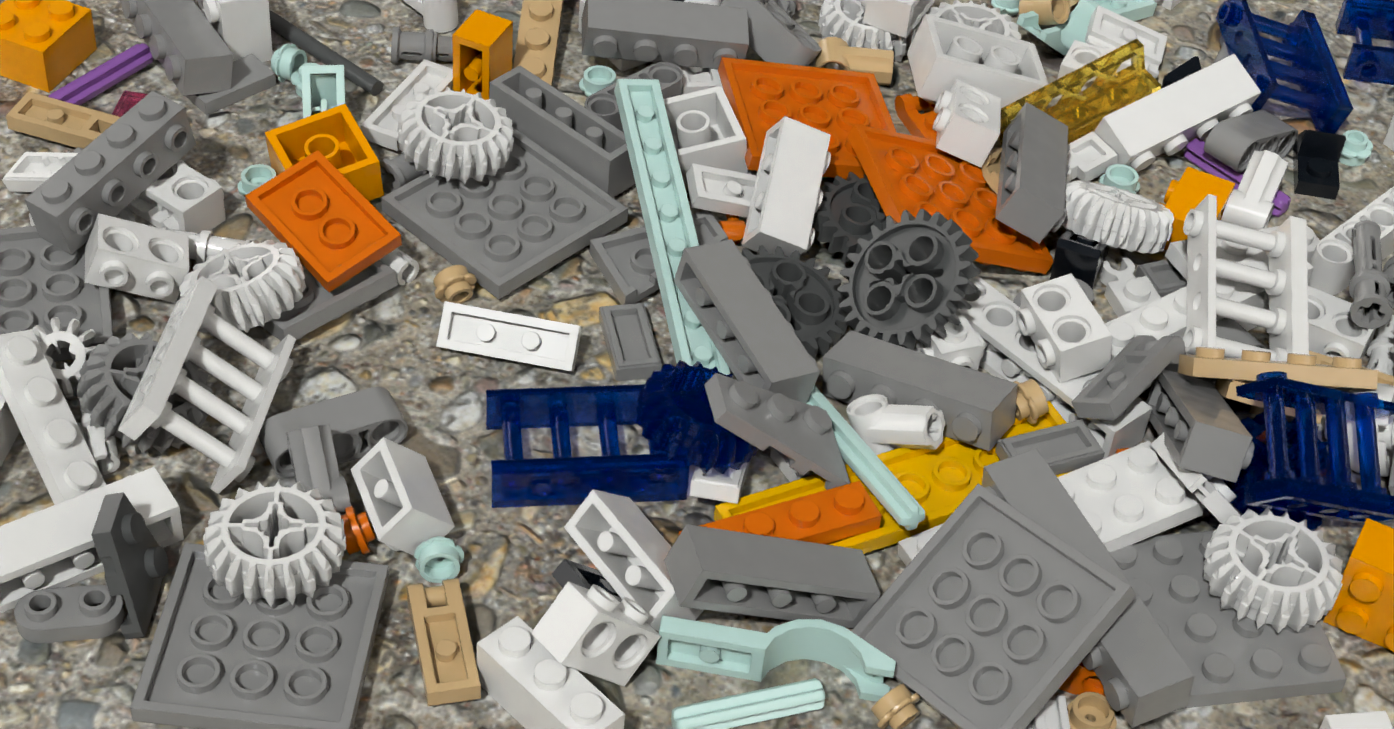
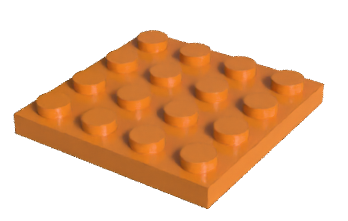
[718,57,896,180]
[847,124,1053,274]

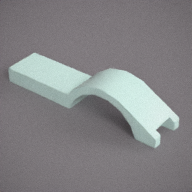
[1017,0,1157,55]
[656,615,896,702]

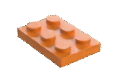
[245,150,402,293]

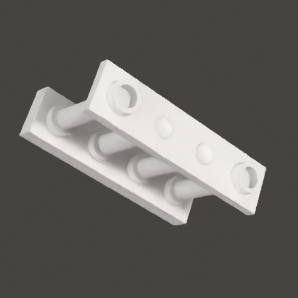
[1183,194,1309,392]
[118,276,296,494]

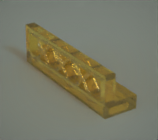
[1000,39,1161,145]

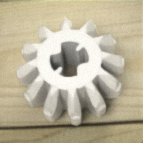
[32,317,97,399]

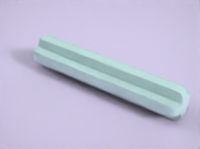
[671,678,825,729]

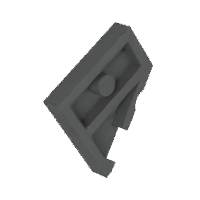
[91,492,169,639]

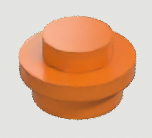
[341,505,377,555]

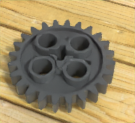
[812,172,931,263]
[837,209,981,350]
[741,245,848,359]

